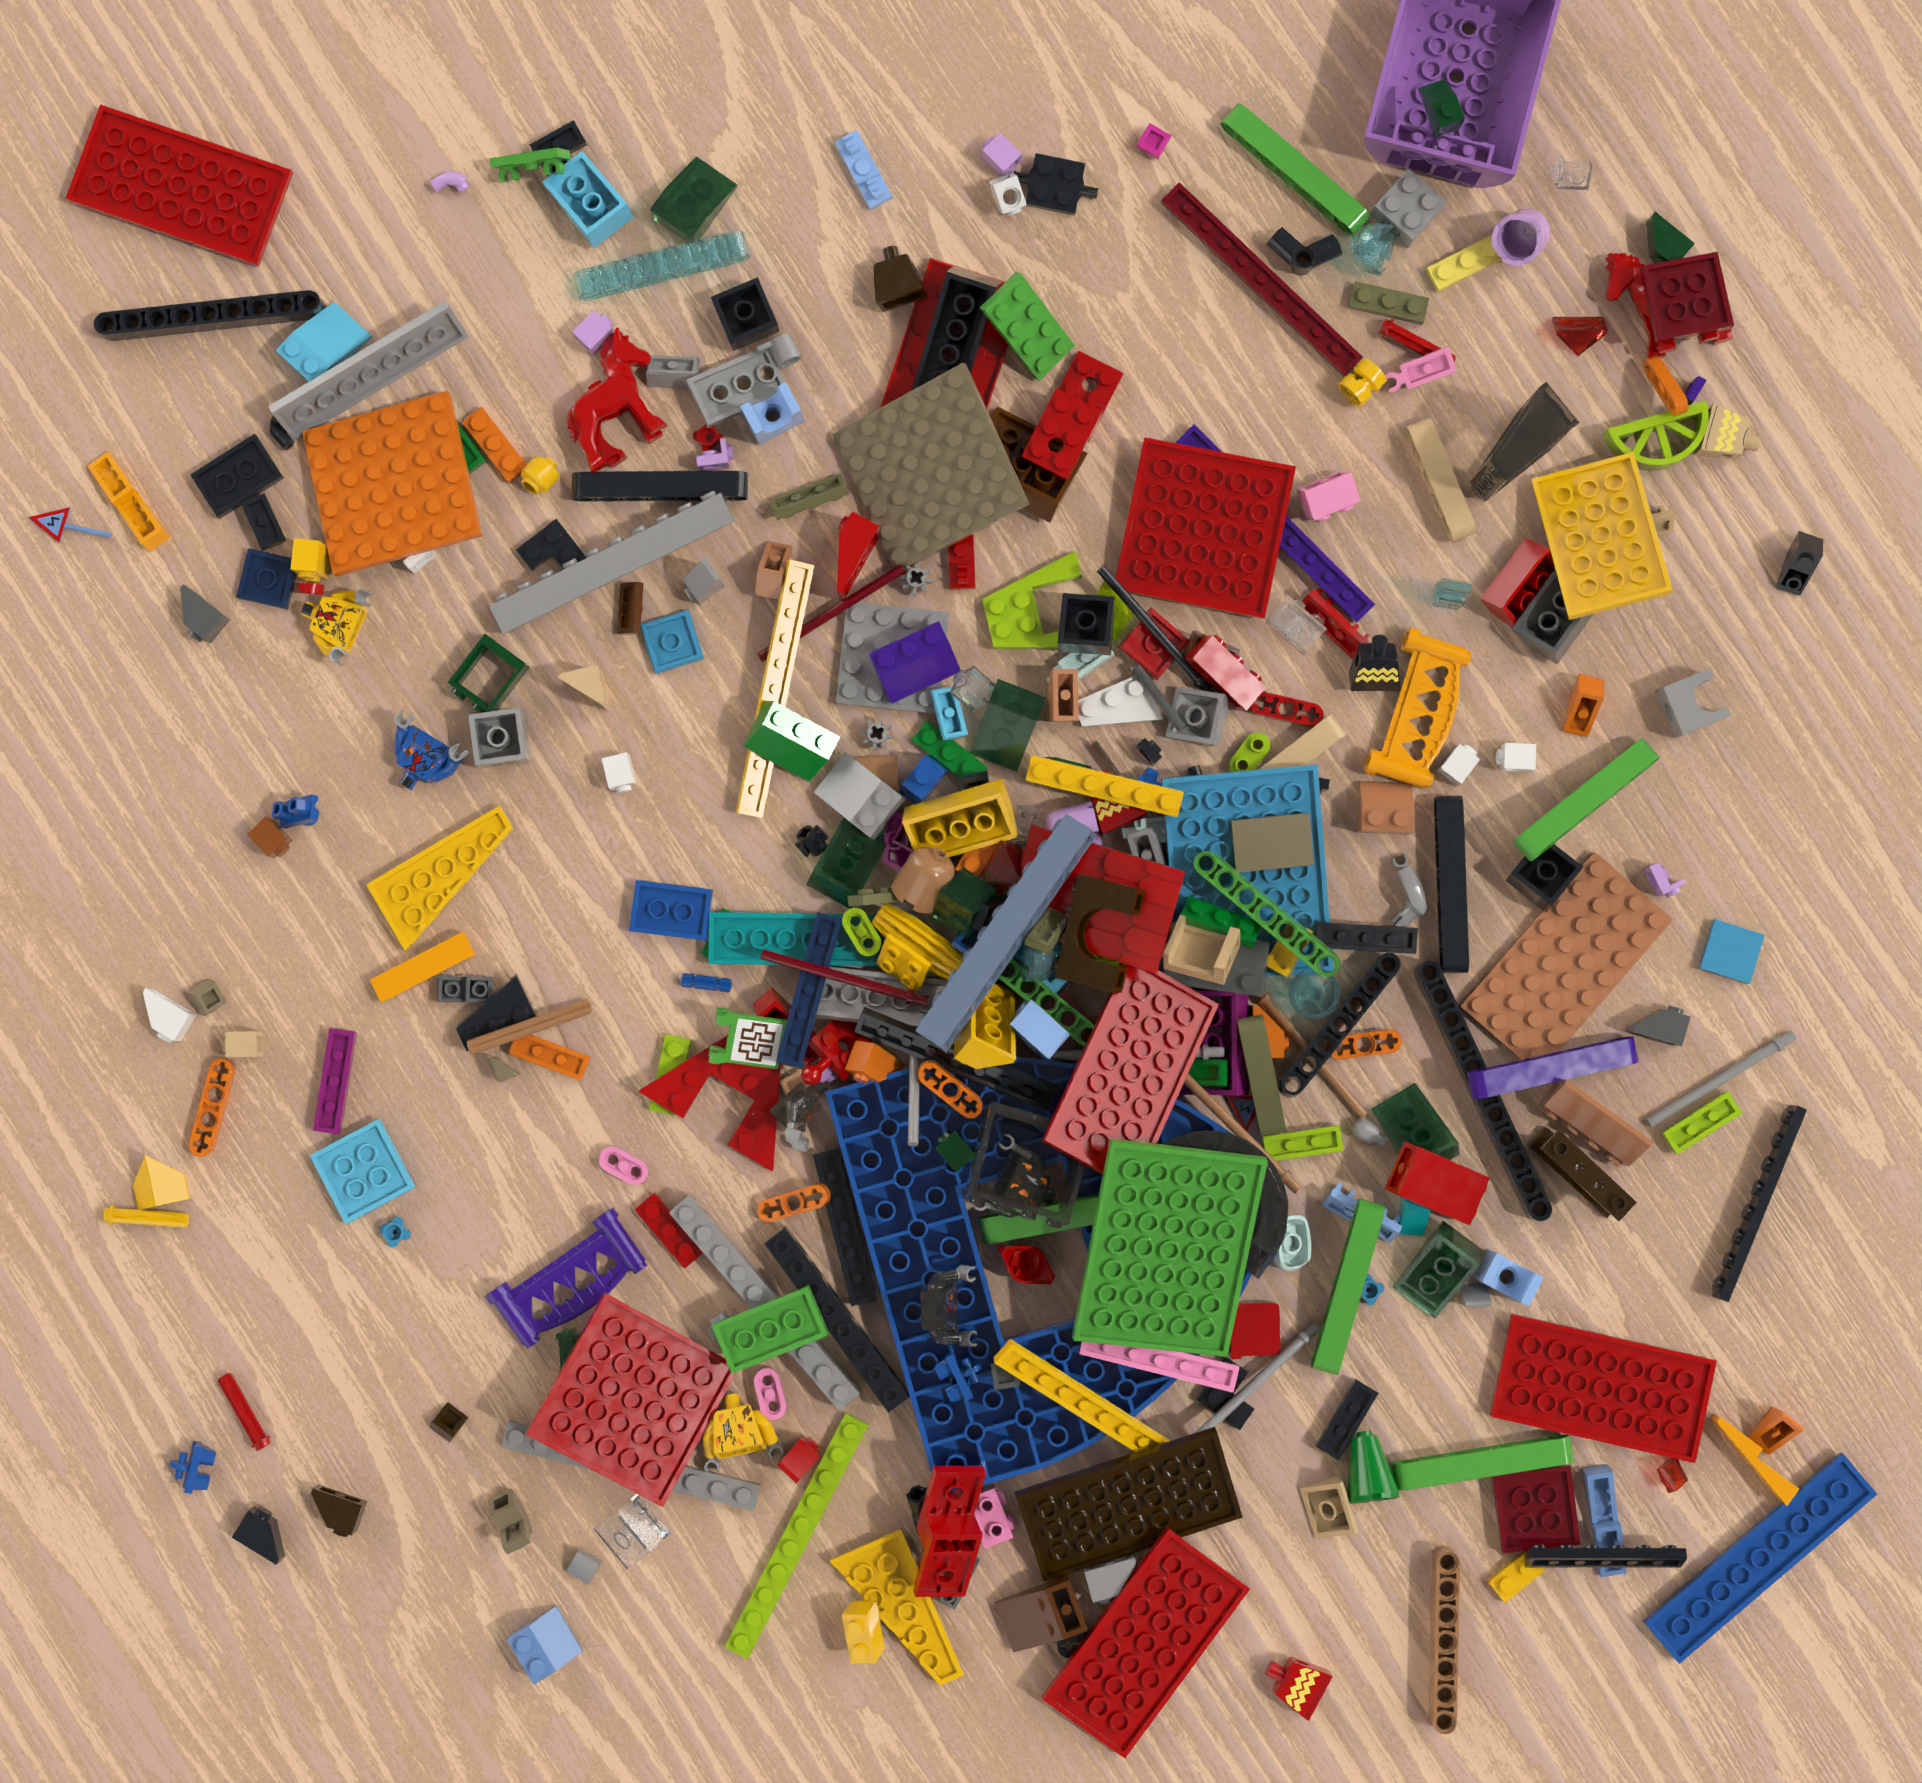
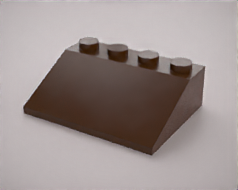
[991,406,1088,523]

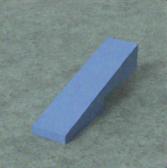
[1582,1464,1627,1577]

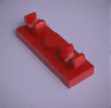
[948,534,976,590]
[1297,589,1369,659]

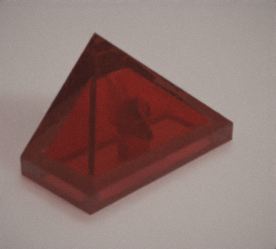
[1552,317,1608,356]
[975,840,1022,890]

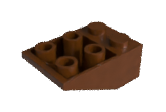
[995,1574,1088,1653]

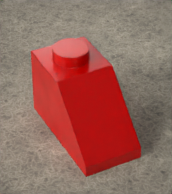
[777,1435,821,1484]

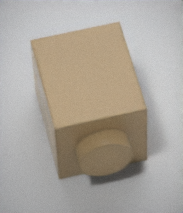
[222,1031,263,1058]

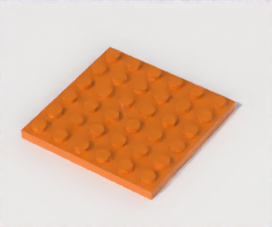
[302,390,483,577]

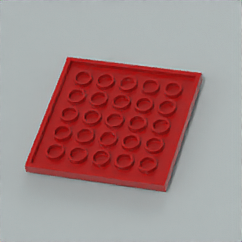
[1116,437,1296,619]
[525,1292,736,1507]

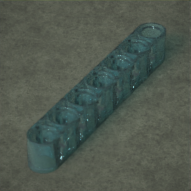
[574,231,750,301]

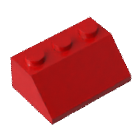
[1480,538,1555,628]

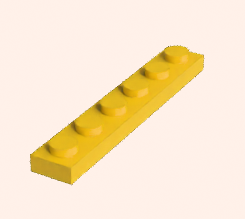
[1026,755,1184,817]

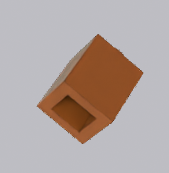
[247,816,293,858]

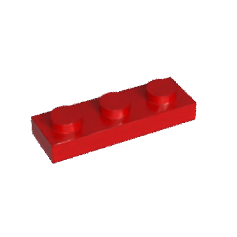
[635,1192,703,1269]

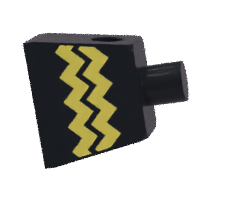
[1348,635,1400,691]

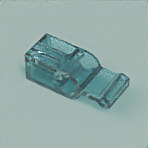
[1432,578,1472,610]

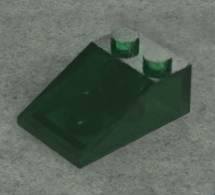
[650,156,738,247]
[970,679,1046,772]
[806,817,886,909]
[1371,1083,1460,1160]
[1393,1221,1485,1318]

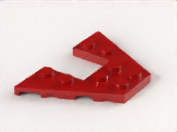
[638,1035,781,1171]

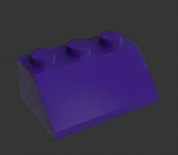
[869,621,961,704]

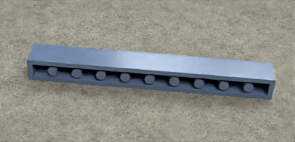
[915,814,1096,1053]

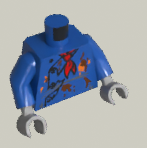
[395,710,469,790]

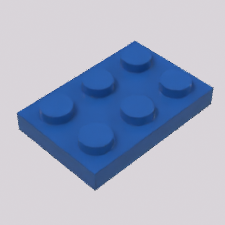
[629,880,713,941]

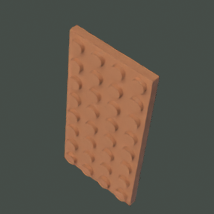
[1459,852,1673,1060]

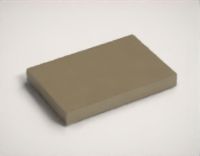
[1231,813,1314,873]

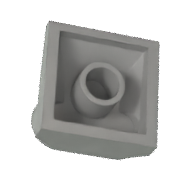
[1165,687,1228,747]

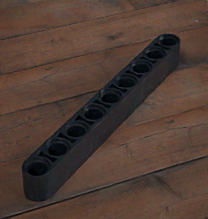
[94,290,326,341]

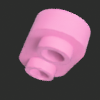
[599,1146,649,1185]
[754,1367,787,1420]

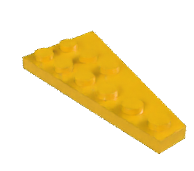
[366,806,514,951]
[830,1528,964,1686]

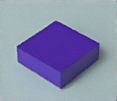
[1684,376,1707,405]

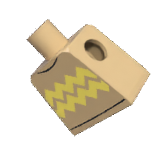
[1694,403,1761,459]

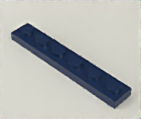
[776,912,842,1069]

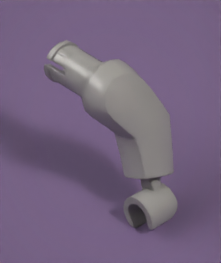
[1391,853,1427,927]

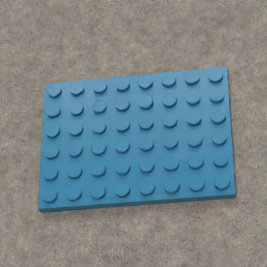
[1161,764,1334,977]

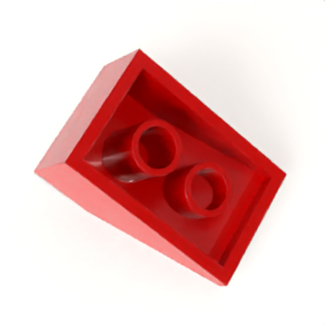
[837,511,880,601]

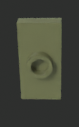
[1025,907,1068,954]

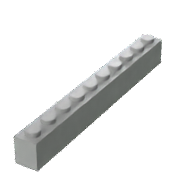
[489,491,735,634]
[669,1194,861,1411]

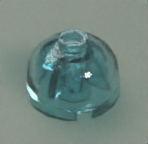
[1350,223,1395,276]
[1020,940,1061,982]
[1288,968,1341,1019]

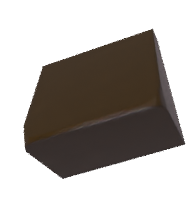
[430,1402,469,1442]

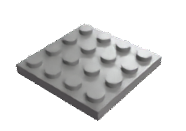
[836,603,949,714]

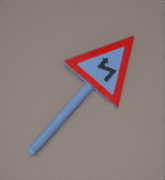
[29,507,112,543]
[1227,1095,1256,1131]

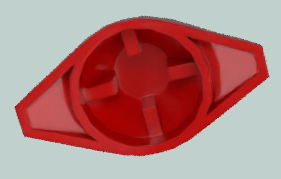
[998,1244,1055,1284]

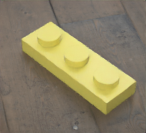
[1425,235,1502,293]

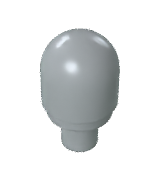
[1352,1119,1388,1146]

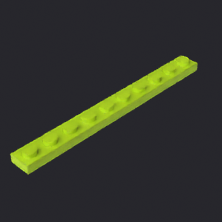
[724,1412,869,1660]

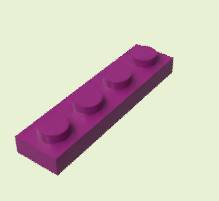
[313,1028,357,1135]

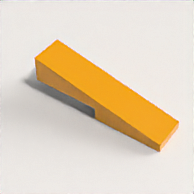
[88,451,171,552]
[369,931,475,1003]
[1710,1414,1799,1506]

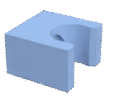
[740,382,804,445]
[1009,999,1070,1059]
[1472,1249,1544,1307]

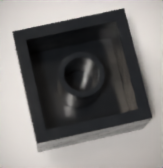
[711,277,780,351]
[1058,593,1116,656]
[1505,844,1583,912]

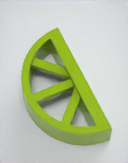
[1602,401,1709,471]

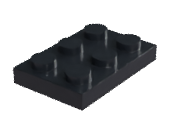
[190,434,284,519]

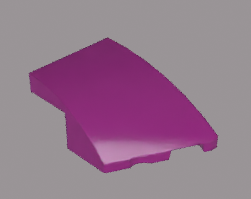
[883,812,954,871]

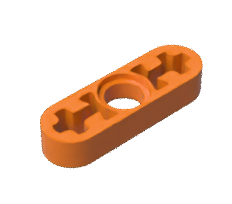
[1643,356,1688,416]
[1326,1030,1402,1060]
[918,1060,982,1118]
[757,1183,831,1222]

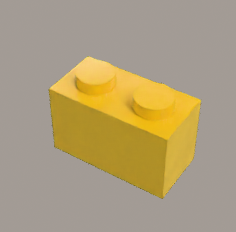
[291,538,330,583]
[842,1600,885,1664]

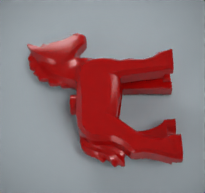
[1605,253,1733,359]
[567,327,668,473]

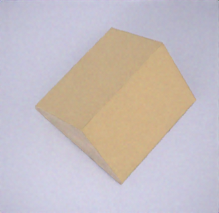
[558,665,611,711]
[1300,1476,1358,1538]

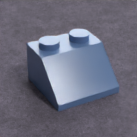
[507,1606,583,1685]

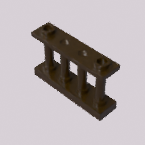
[1529,1128,1637,1221]

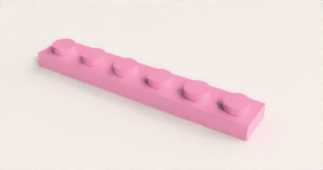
[1079,1342,1239,1392]

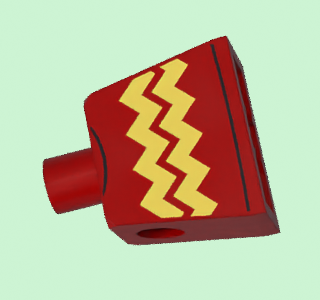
[1090,770,1147,836]
[1265,1657,1333,1721]

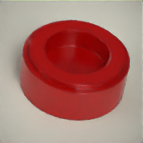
[297,582,324,595]

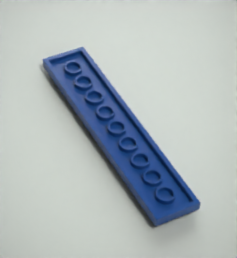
[1643,1452,1877,1664]

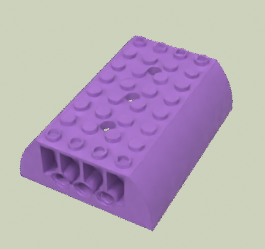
[1364,0,1561,188]

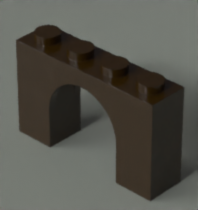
[1054,874,1146,993]

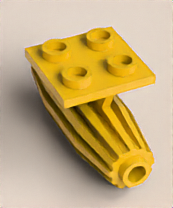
[872,903,963,993]

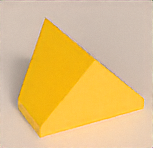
[133,1155,190,1210]

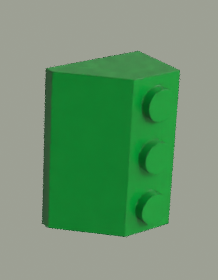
[743,700,840,781]

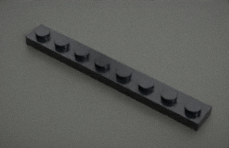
[854,1007,1059,1111]
[1712,1105,1807,1302]

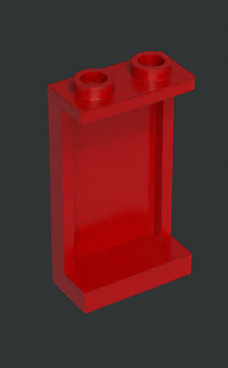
[1384,1141,1490,1225]

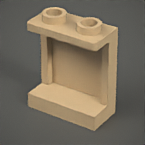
[1161,915,1240,985]

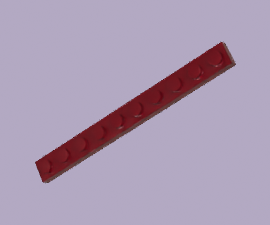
[1161,182,1363,377]

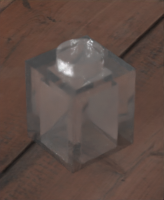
[950,666,996,712]

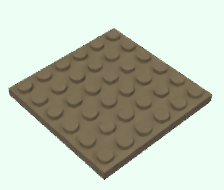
[832,363,1030,570]

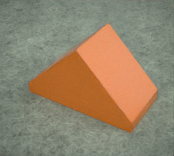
[1749,1407,1804,1455]

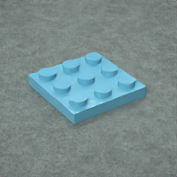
[310,1119,416,1225]

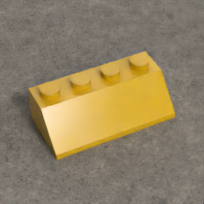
[902,779,1018,857]
[954,982,1016,1069]

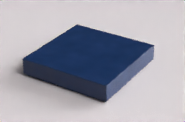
[236,548,297,610]

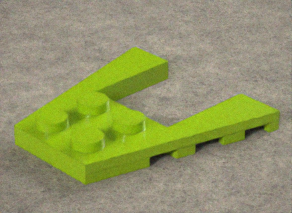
[982,551,1082,650]

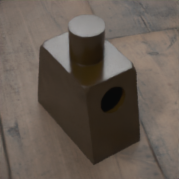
[873,246,928,312]

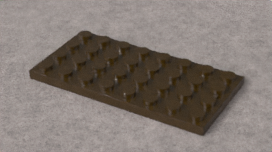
[1014,1427,1243,1582]

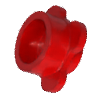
[693,424,723,452]

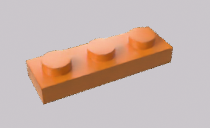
[462,407,527,484]
[508,1034,591,1081]

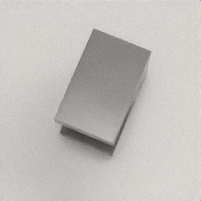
[1655,668,1731,738]

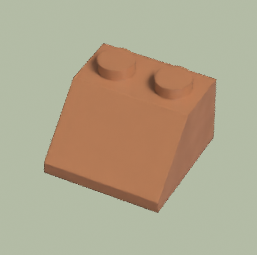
[1357,781,1414,835]

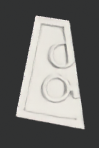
[1078,675,1163,727]

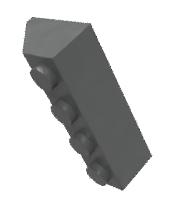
[1512,569,1593,664]
[1159,927,1271,996]

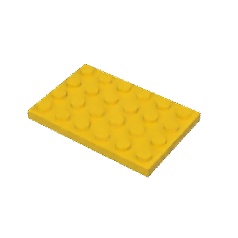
[1531,452,1673,620]

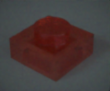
[1657,1458,1688,1493]

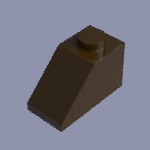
[311,1484,367,1537]

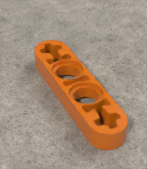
[189,1058,236,1157]

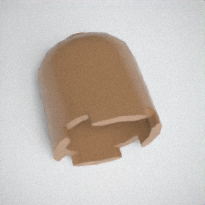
[891,847,955,914]

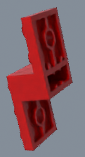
[1021,350,1124,481]
[913,1466,986,1597]

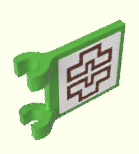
[708,1008,787,1069]

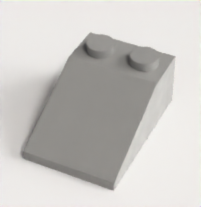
[814,752,905,840]

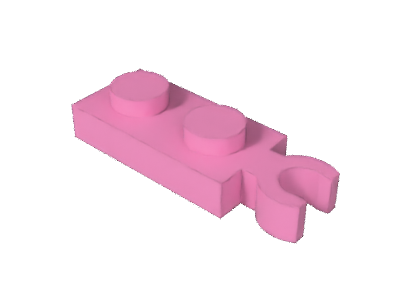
[1385,346,1457,392]

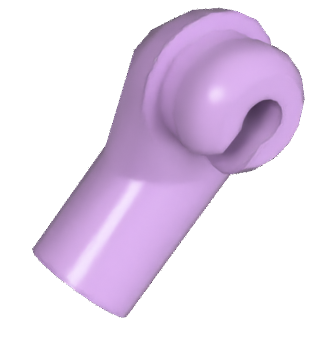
[430,171,469,192]

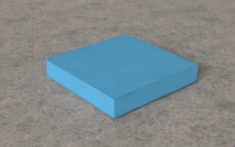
[641,610,704,674]
[1698,919,1765,984]

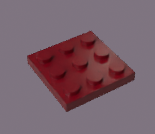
[1640,252,1734,343]
[1492,1464,1581,1554]

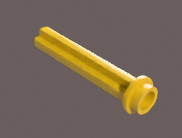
[103,1205,189,1228]

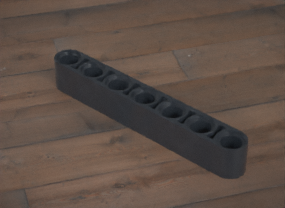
[572,471,748,502]
[1434,795,1469,974]
[1278,952,1401,1098]

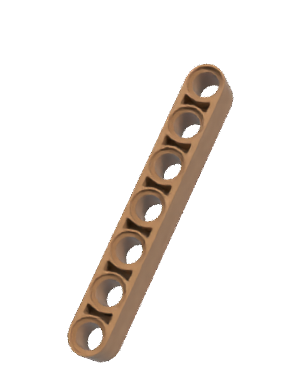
[1429,1546,1460,1735]

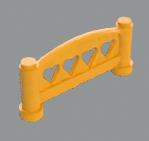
[1363,627,1472,789]

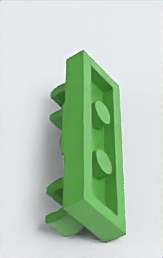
[490,148,570,183]

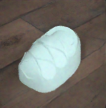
[1271,1215,1311,1271]

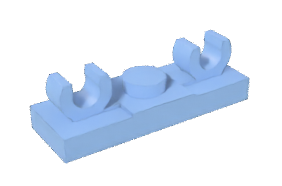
[834,130,892,210]
[1321,1183,1402,1243]

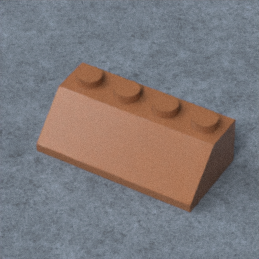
[1539,1080,1653,1167]

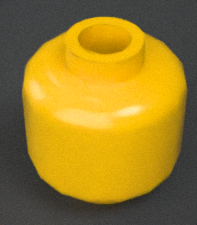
[521,456,559,495]

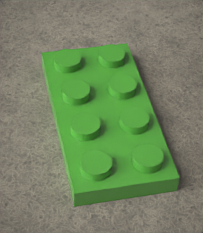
[980,271,1075,381]
[712,1285,829,1374]

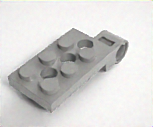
[686,333,801,428]

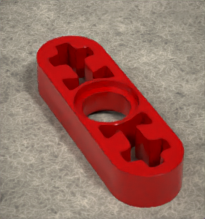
[1249,692,1324,727]

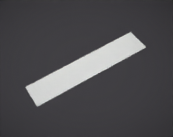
[1096,740,1151,818]

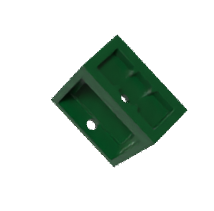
[448,633,530,713]

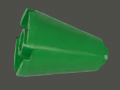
[1347,1431,1400,1504]

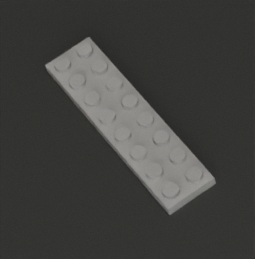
[268,300,469,441]

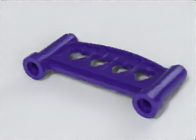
[484,1207,647,1349]

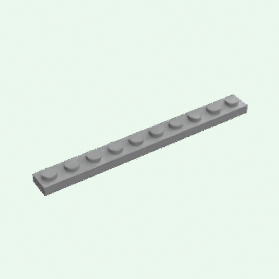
[501,1420,761,1511]

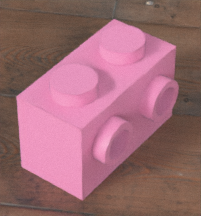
[1296,470,1360,522]
[974,1484,1016,1549]

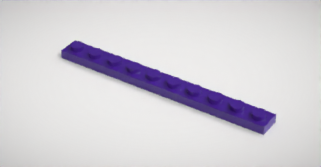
[1176,424,1375,623]

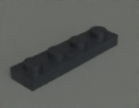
[1313,921,1418,954]

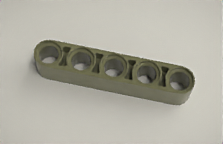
[1237,1014,1287,1137]

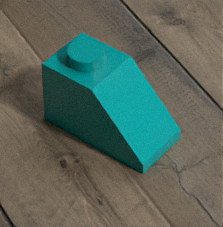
[1398,1196,1430,1236]

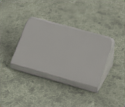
[646,355,699,389]

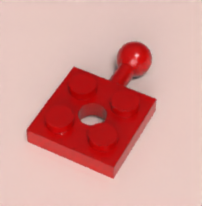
[801,1020,873,1085]

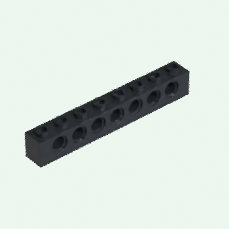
[764,1226,910,1413]

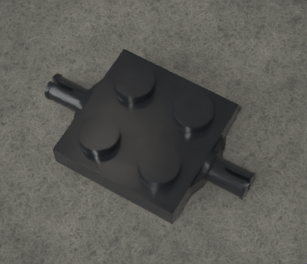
[1014,153,1099,215]

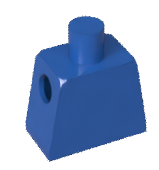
[899,754,949,805]

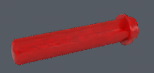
[1378,319,1456,362]
[218,1373,271,1451]

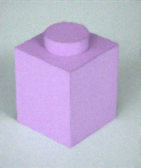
[982,133,1022,177]
[572,310,614,356]

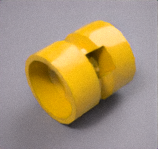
[1338,358,1387,407]

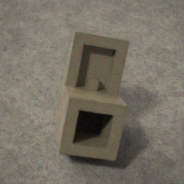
[488,1488,533,1554]

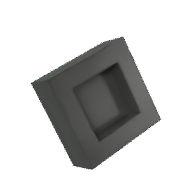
[990,1362,1020,1390]

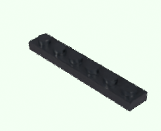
[813,1148,877,1306]
[1524,1545,1687,1568]

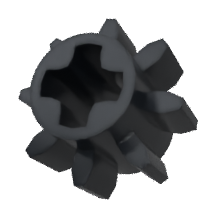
[795,825,828,857]

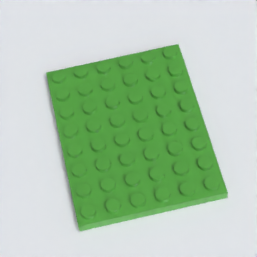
[1072,1138,1268,1357]

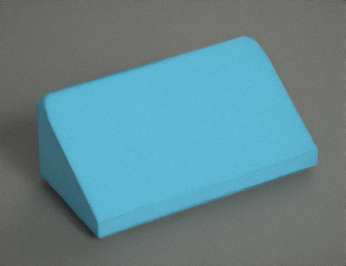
[930,685,968,741]

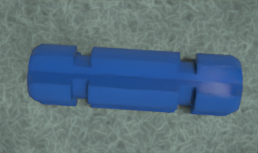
[681,973,732,993]

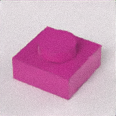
[1136,123,1172,160]

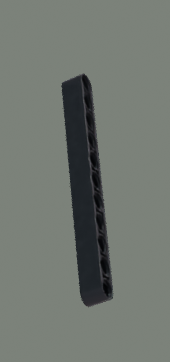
[1414,961,1552,1221]

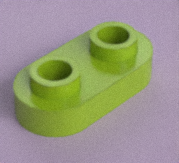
[1229,732,1270,772]
[842,908,882,956]

